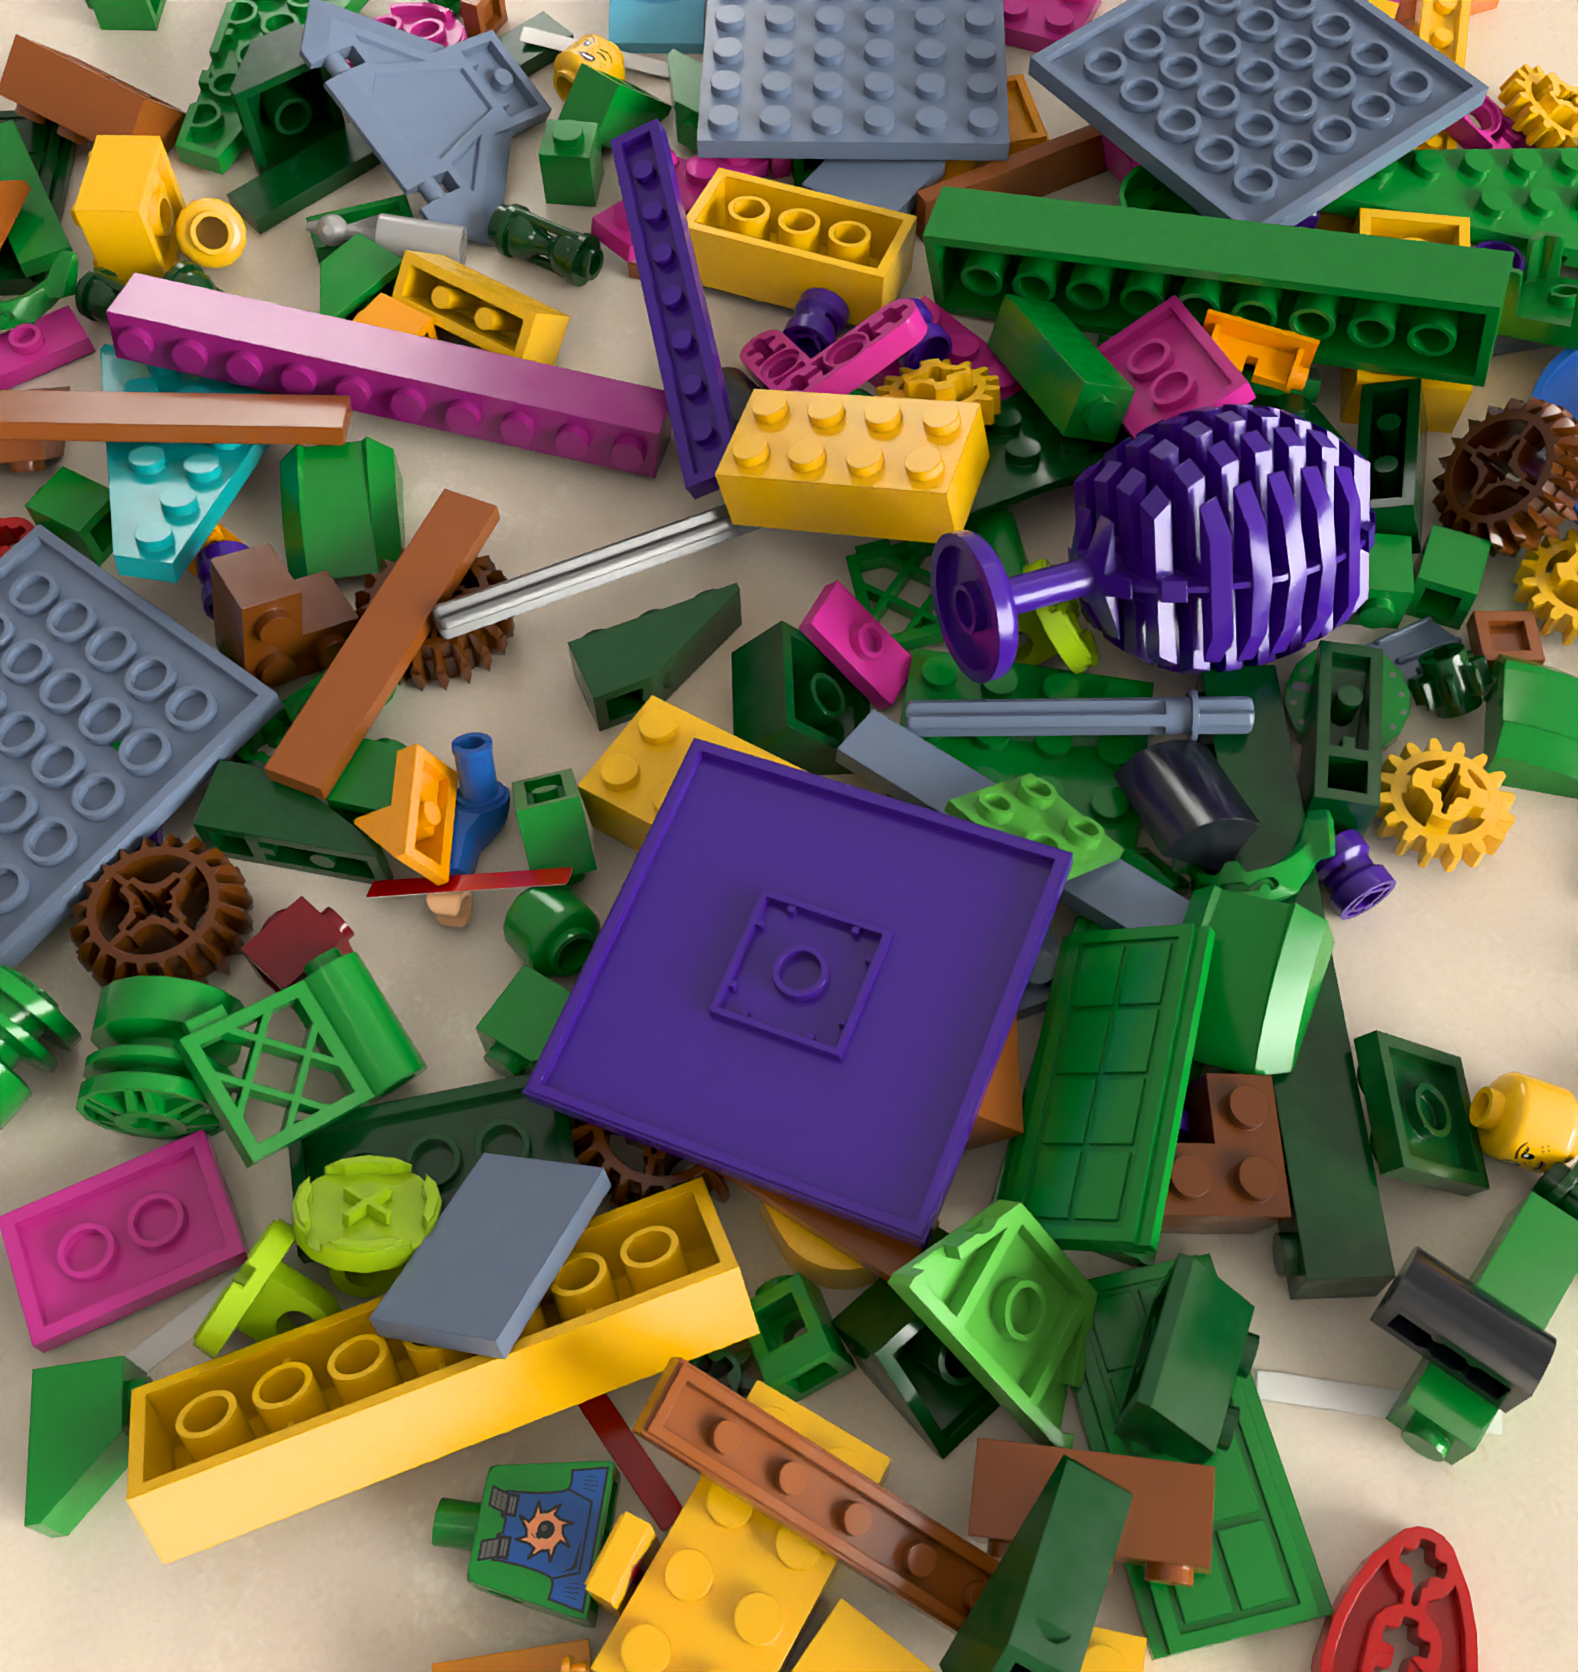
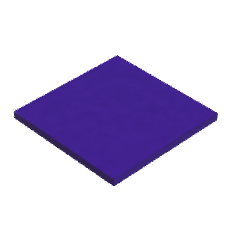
[522,738,1073,1250]

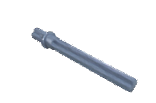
[905,690,1255,741]

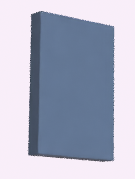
[369,1153,611,1360]

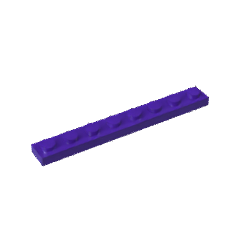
[610,118,736,499]

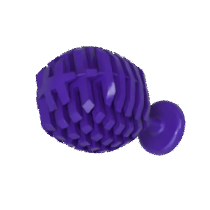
[930,404,1376,684]

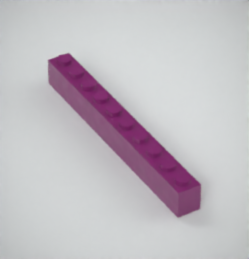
[106,273,672,478]

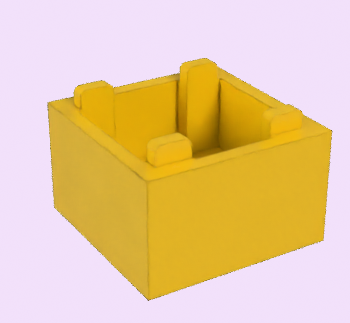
[70,135,186,284]

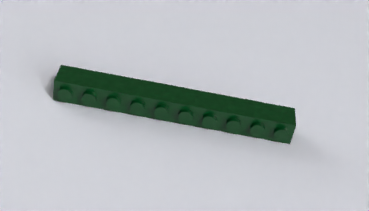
[1185,665,1396,1300]

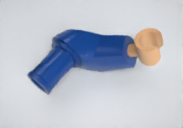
[426,732,510,928]

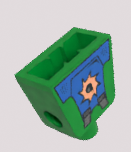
[432,1461,621,1628]

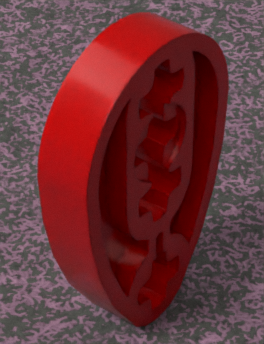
[1311,1526,1478,1672]

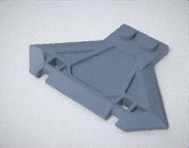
[299,0,552,247]

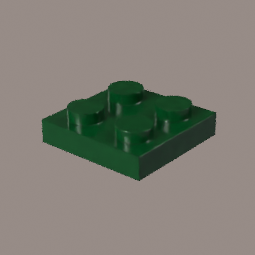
[1354,1030,1490,1196]

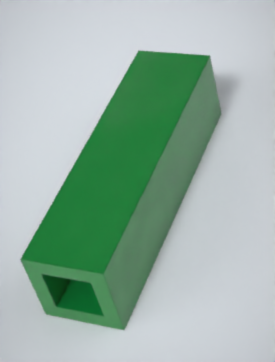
[987,294,1135,443]
[1385,1191,1578,1465]

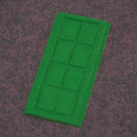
[1002,923,1216,1254]
[1070,1253,1333,1661]

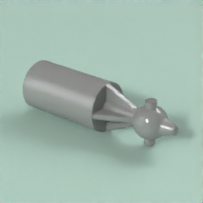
[306,213,467,265]

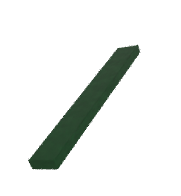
[227,11,574,234]

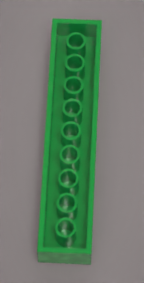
[922,186,1515,387]

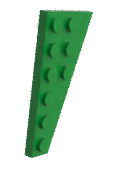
[175,0,369,175]
[1320,147,1578,268]

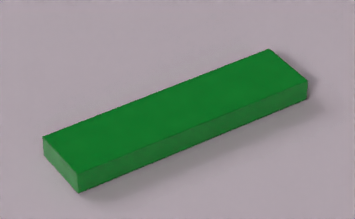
[0,120,73,278]

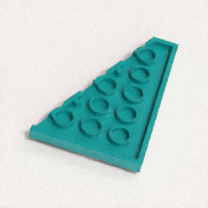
[100,344,277,583]

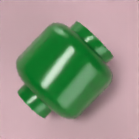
[503,885,601,979]

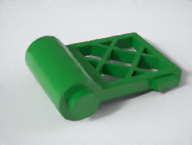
[846,508,1029,651]
[174,948,428,1169]

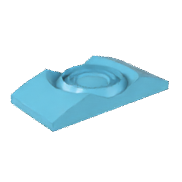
[609,0,707,54]

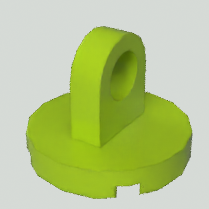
[1014,558,1100,674]
[292,1155,442,1298]
[192,1218,342,1359]

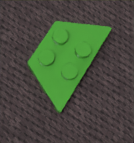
[887,1199,1098,1449]

